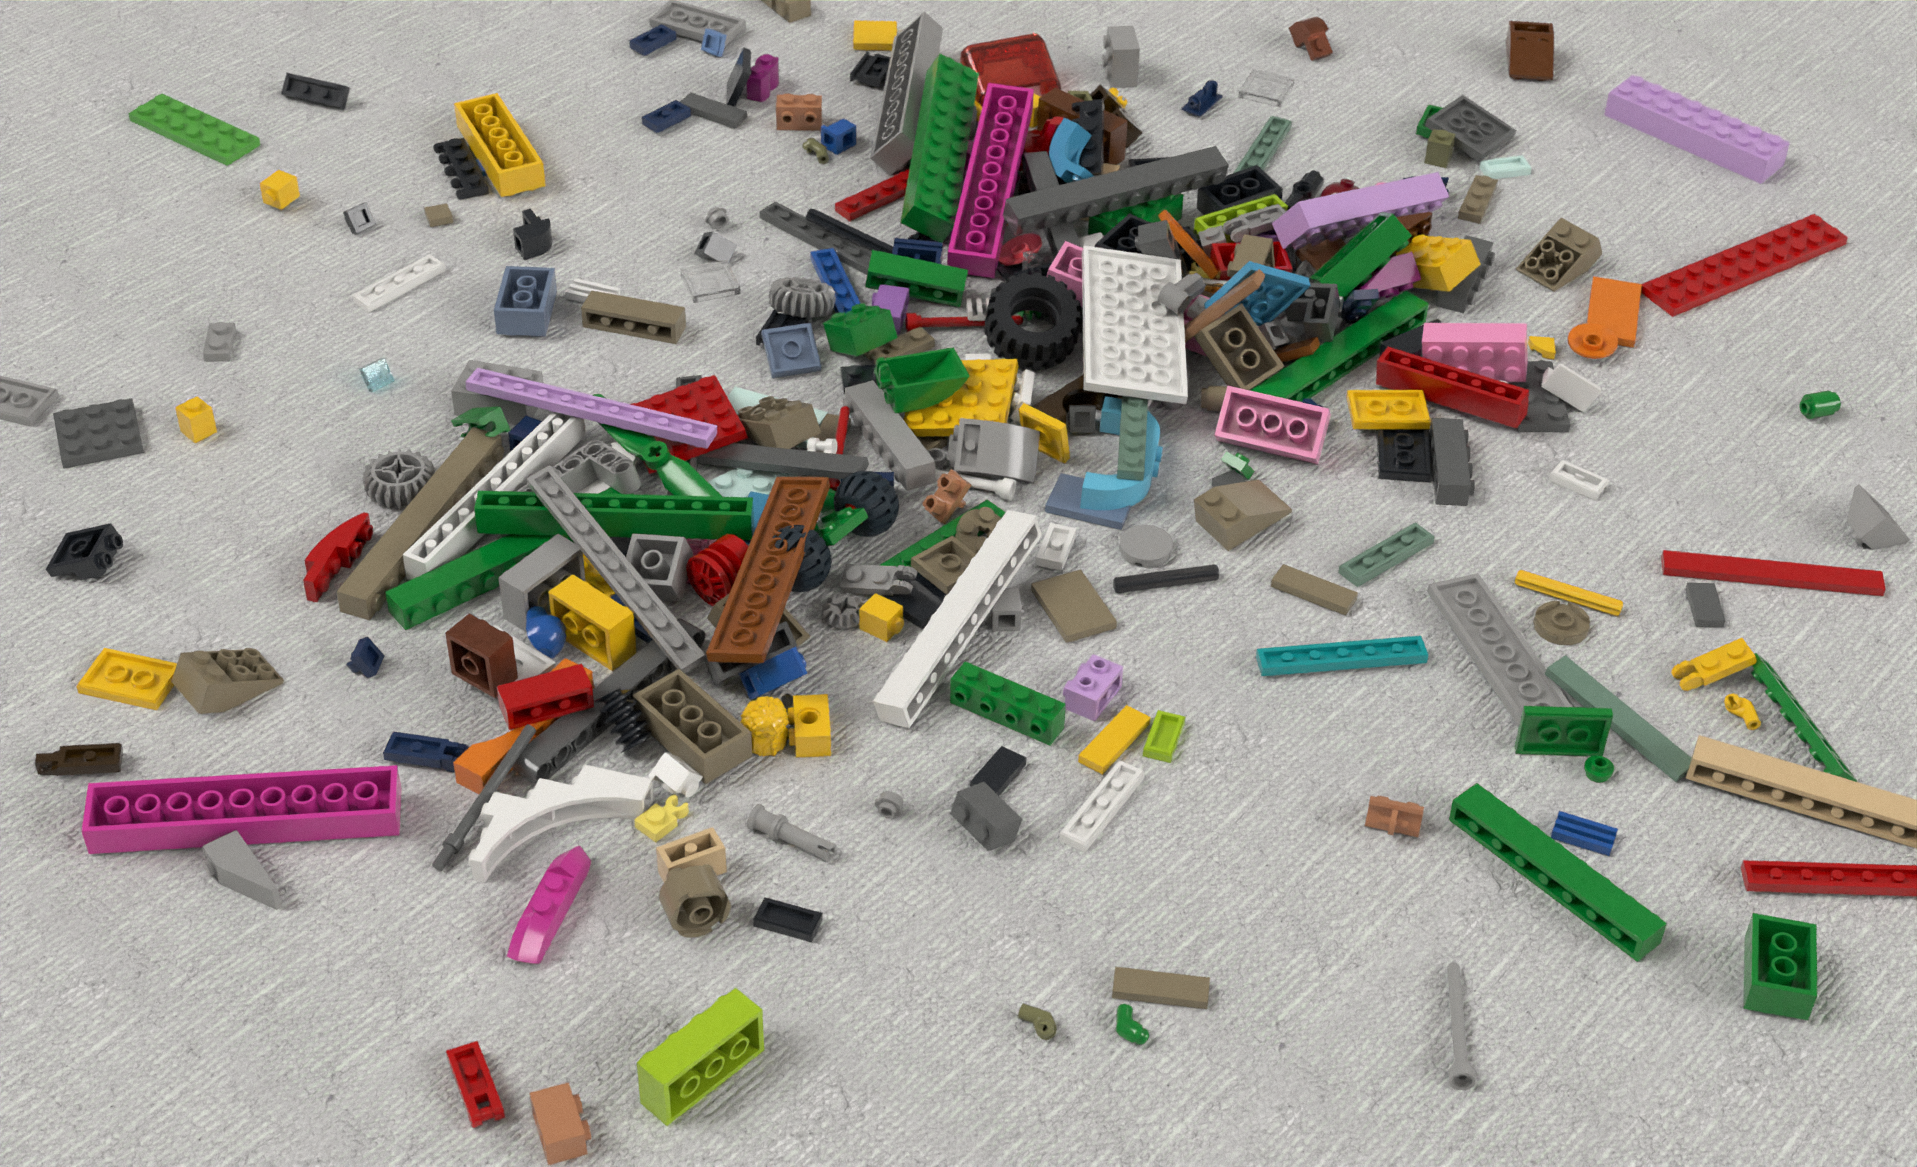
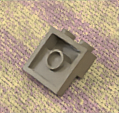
[911,536,976,594]

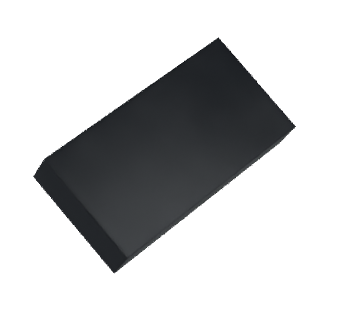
[970,746,1027,796]
[753,897,823,943]

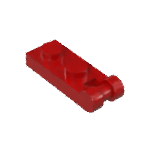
[446,1041,505,1129]

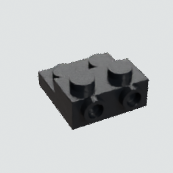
[46,523,123,580]

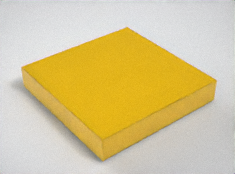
[853,20,897,51]
[1019,403,1070,464]

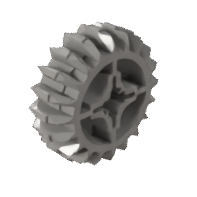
[769,277,836,319]
[363,449,435,509]

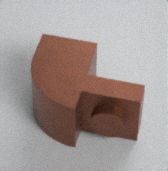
[1288,17,1333,61]

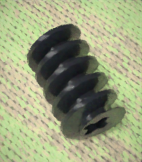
[594,688,652,753]

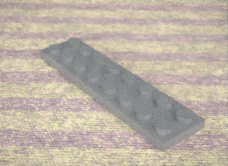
[1427,573,1572,727]

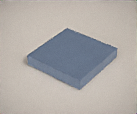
[761,323,822,379]

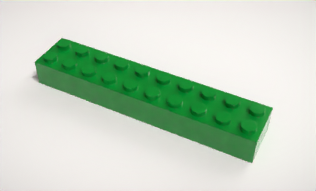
[900,53,979,242]

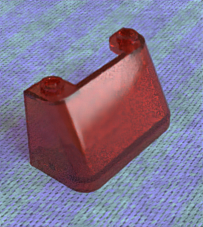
[960,33,1061,107]

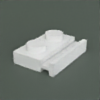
[1007,369,1035,425]

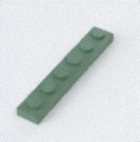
[1117,396,1148,481]

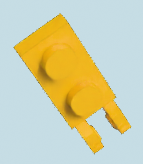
[1671,637,1756,691]

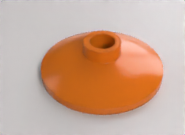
[1568,323,1618,359]

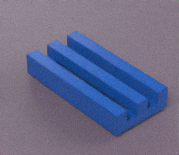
[1551,811,1618,856]

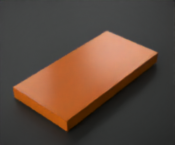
[1586,276,1642,348]

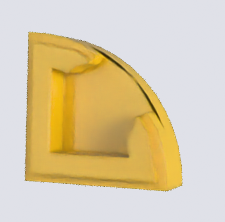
[1528,336,1556,360]

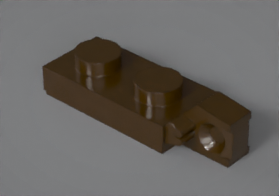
[35,743,123,776]

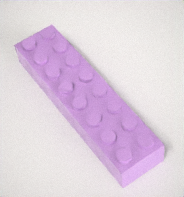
[1604,75,1790,184]
[1272,172,1449,250]

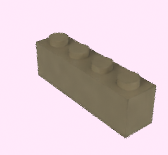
[581,290,686,344]

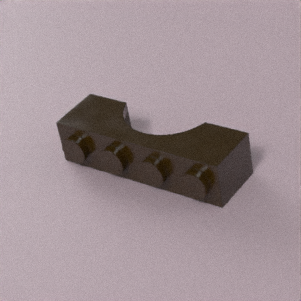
[1031,374,1118,424]

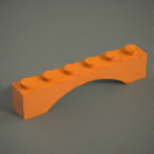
[453,658,595,794]

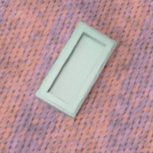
[1479,155,1532,179]

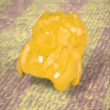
[740,696,789,756]

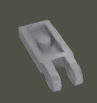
[1222,204,1286,243]
[839,564,917,596]

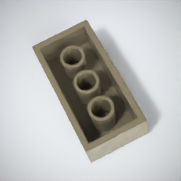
[632,669,752,785]

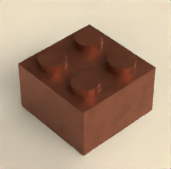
[445,613,518,698]

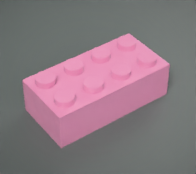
[1422,323,1528,382]
[1215,386,1331,464]

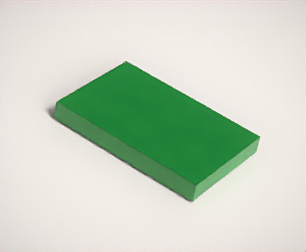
[1514,706,1613,756]

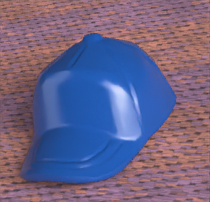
[526,606,567,659]

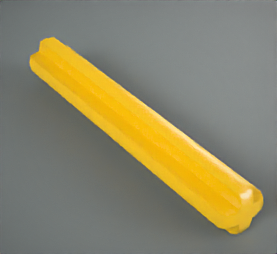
[1515,570,1623,616]

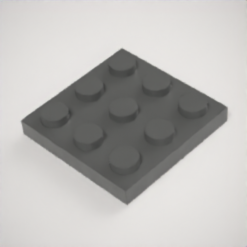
[1425,95,1517,162]
[53,398,144,469]

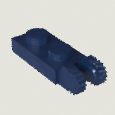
[383,731,469,773]

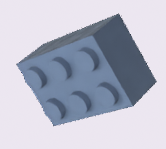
[494,266,557,337]

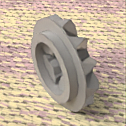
[822,594,865,628]

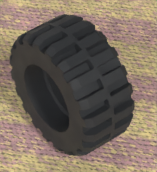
[984,272,1083,370]

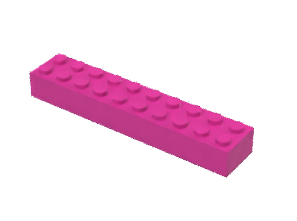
[947,83,1034,278]
[81,765,402,854]

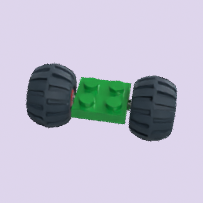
[772,471,899,592]

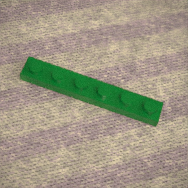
[880,499,1006,581]
[1751,653,1857,782]

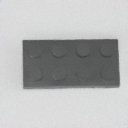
[1507,360,1571,432]

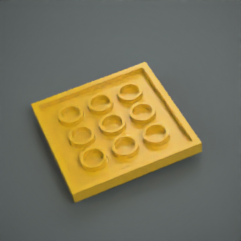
[903,359,1018,437]

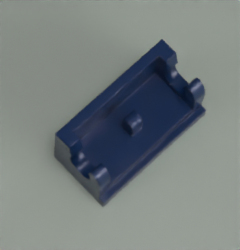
[892,238,943,264]

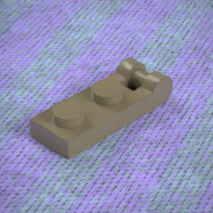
[864,327,935,364]

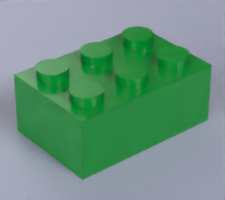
[1743,913,1817,1021]

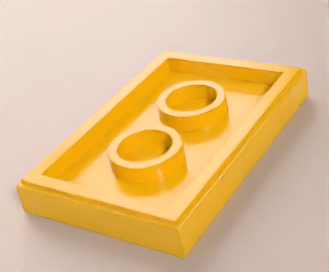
[1346,390,1431,429]
[76,648,177,710]

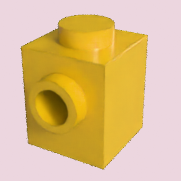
[260,169,300,210]
[175,396,217,443]
[859,593,904,642]

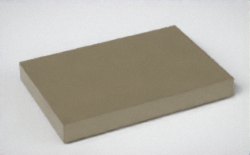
[1031,569,1117,643]

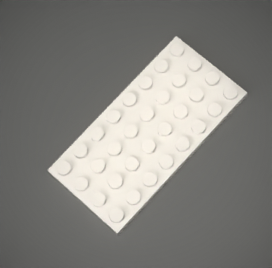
[1082,246,1188,404]

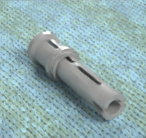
[747,804,836,862]

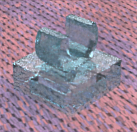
[359,358,395,392]

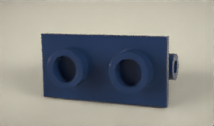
[1181,80,1223,117]

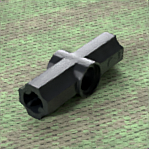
[1285,170,1324,211]

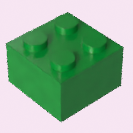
[823,303,898,356]

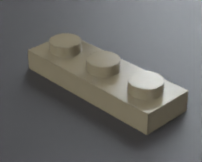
[1458,175,1498,224]

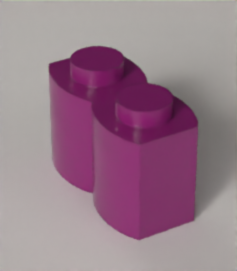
[746,54,779,102]

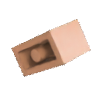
[530,1082,591,1165]

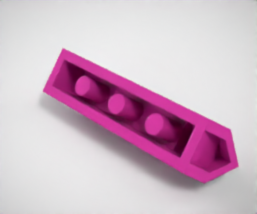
[507,845,591,964]

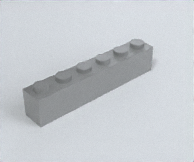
[843,381,936,491]

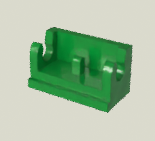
[451,406,511,438]

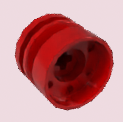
[686,534,749,606]

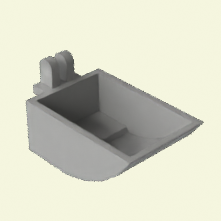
[947,418,1040,483]

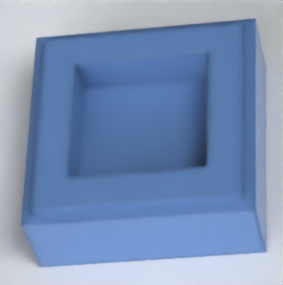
[701,28,727,57]

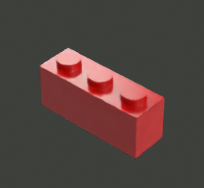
[497,663,594,730]

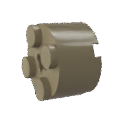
[659,865,731,938]

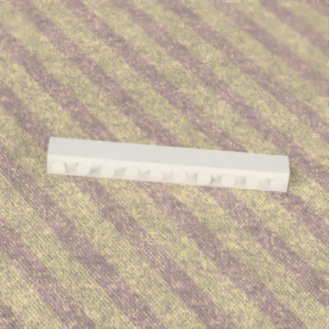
[403,412,586,580]
[873,510,1042,728]

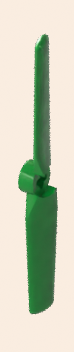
[593,394,723,497]

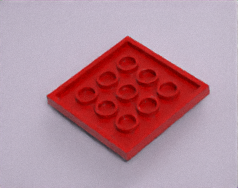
[630,375,747,474]

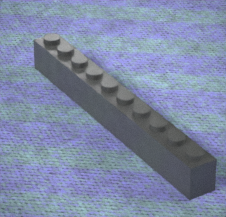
[1003,146,1229,236]

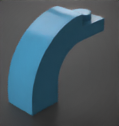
[1049,118,1094,183]

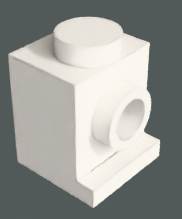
[648,752,703,797]

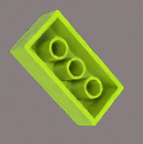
[636,987,764,1126]

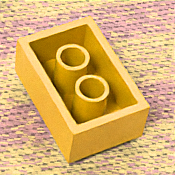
[1396,235,1481,292]
[548,575,637,671]

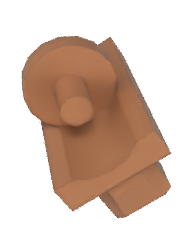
[923,469,972,524]
[1365,795,1424,837]

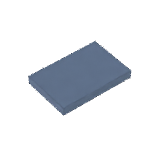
[1045,473,1132,530]

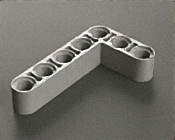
[517,440,641,494]

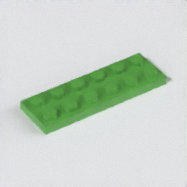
[128,94,260,166]

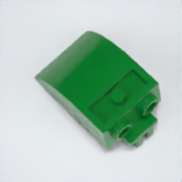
[874,347,970,414]

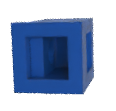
[821,118,857,155]

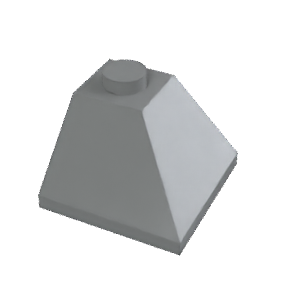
[1847,484,1910,550]

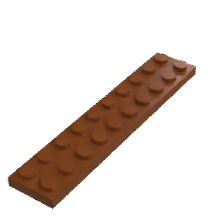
[706,477,830,663]

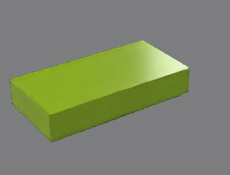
[1143,710,1186,763]

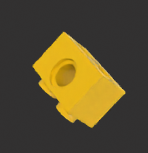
[788,694,831,758]

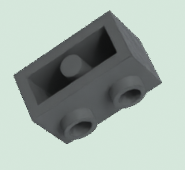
[950,782,1022,851]

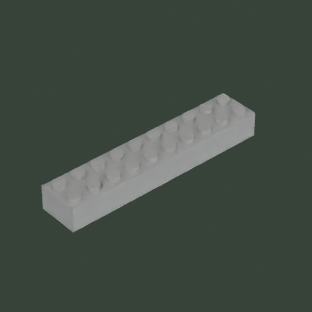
[870,11,943,175]

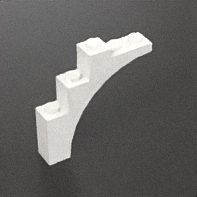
[468,765,654,883]

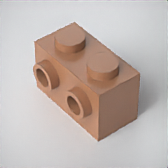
[776,93,822,131]

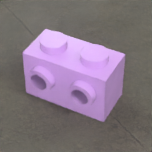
[1063,654,1123,721]

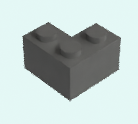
[1285,283,1341,342]

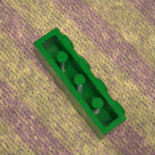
[865,250,968,307]
[950,661,1066,746]

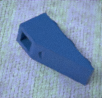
[739,647,808,700]

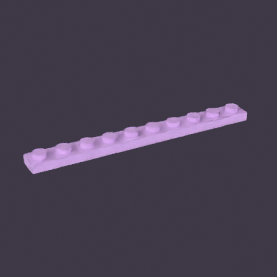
[466,368,717,449]

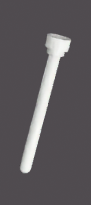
[935,469,1016,501]

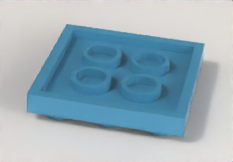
[1204,261,1311,326]

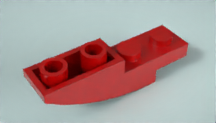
[303,512,373,602]

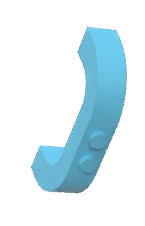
[1080,396,1163,510]

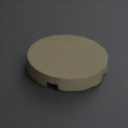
[1533,601,1590,645]

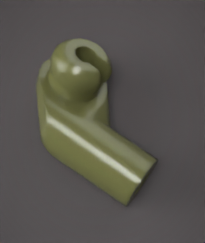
[802,138,829,164]
[1018,1003,1057,1040]

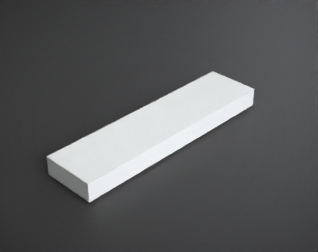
[352,254,446,313]
[1059,760,1145,852]

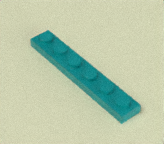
[1256,636,1429,676]

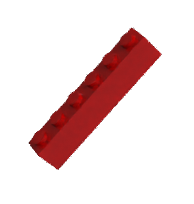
[1376,347,1529,428]

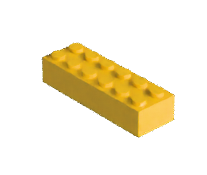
[454,93,546,197]

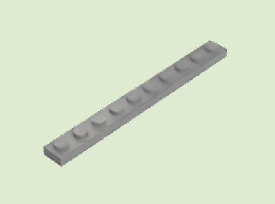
[526,465,706,673]

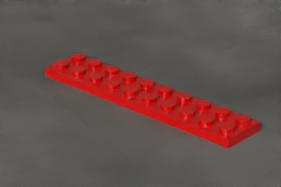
[1641,214,1848,317]

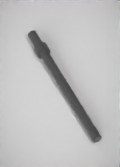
[432,724,536,871]

